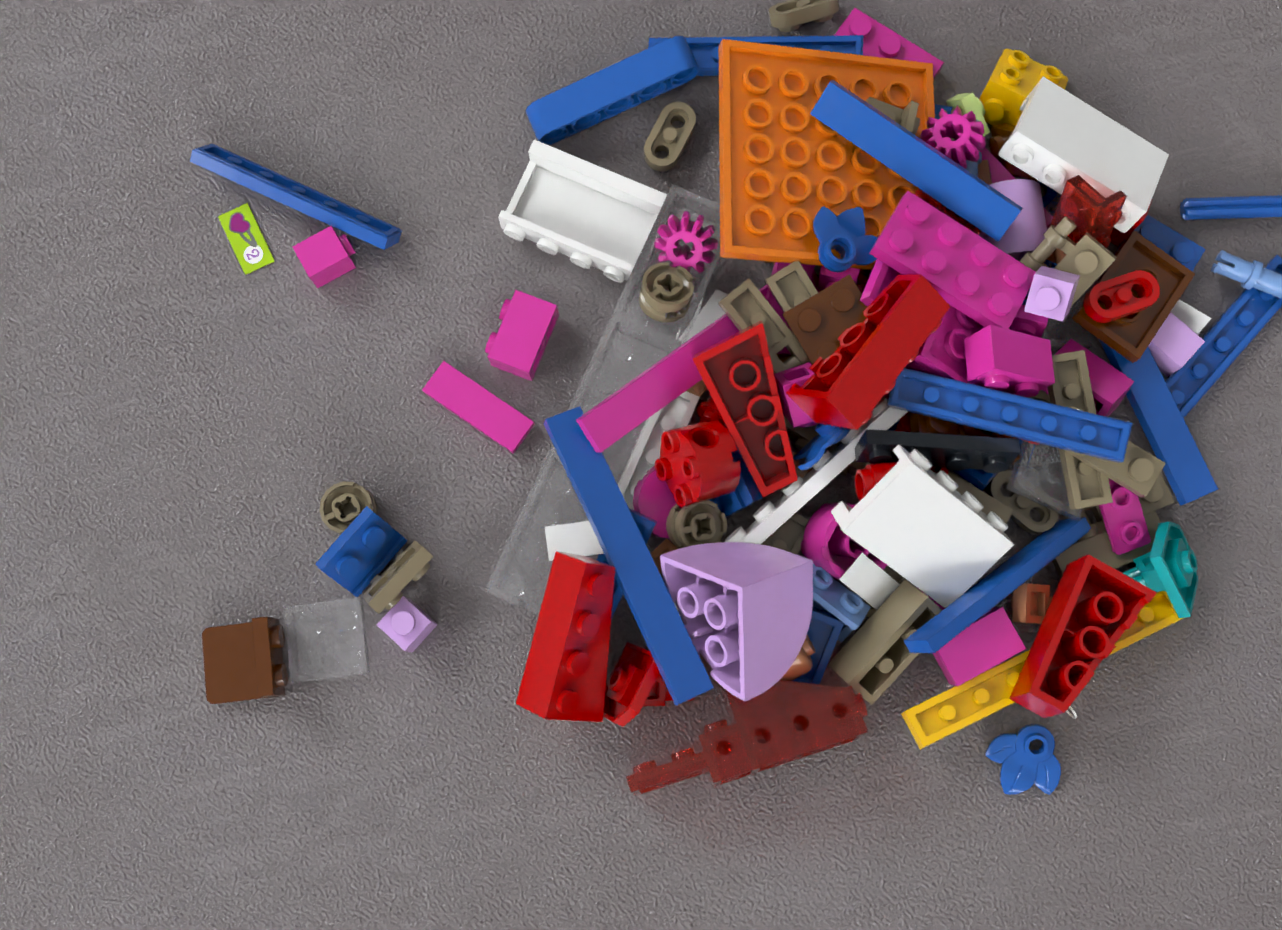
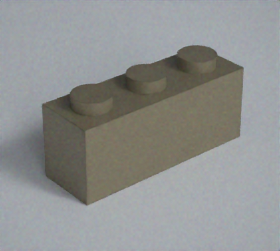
[827,580,942,705]

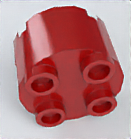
[655,420,741,507]

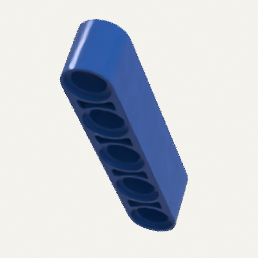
[526,36,700,145]

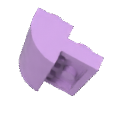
[968,179,1047,262]

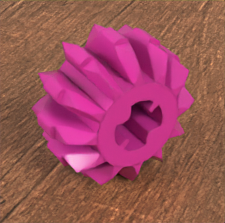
[920,105,986,169]
[654,211,718,273]

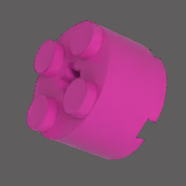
[801,502,887,579]

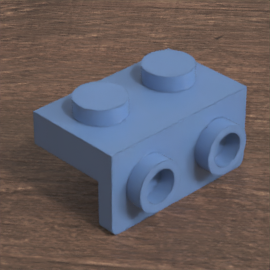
[813,564,871,643]

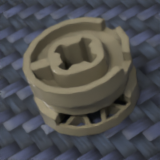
[639,262,695,323]
[319,481,378,535]
[666,500,727,548]

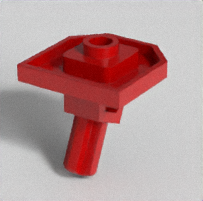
[603,642,695,727]

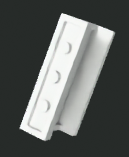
[999,77,1169,233]
[498,140,668,283]
[831,444,1014,608]

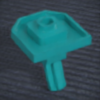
[1123,521,1198,618]

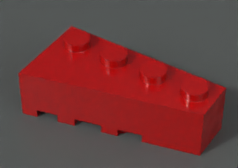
[786,274,951,430]
[692,321,798,497]
[516,551,615,722]
[1009,554,1157,718]

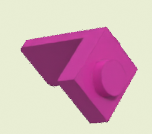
[1099,478,1151,555]

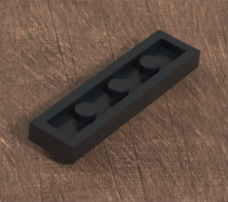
[855,429,1021,473]

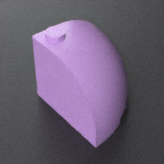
[660,542,813,701]

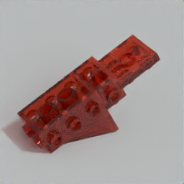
[626,680,868,797]

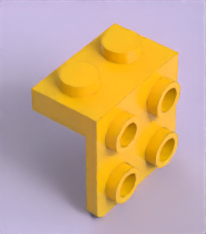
[979,49,1068,126]

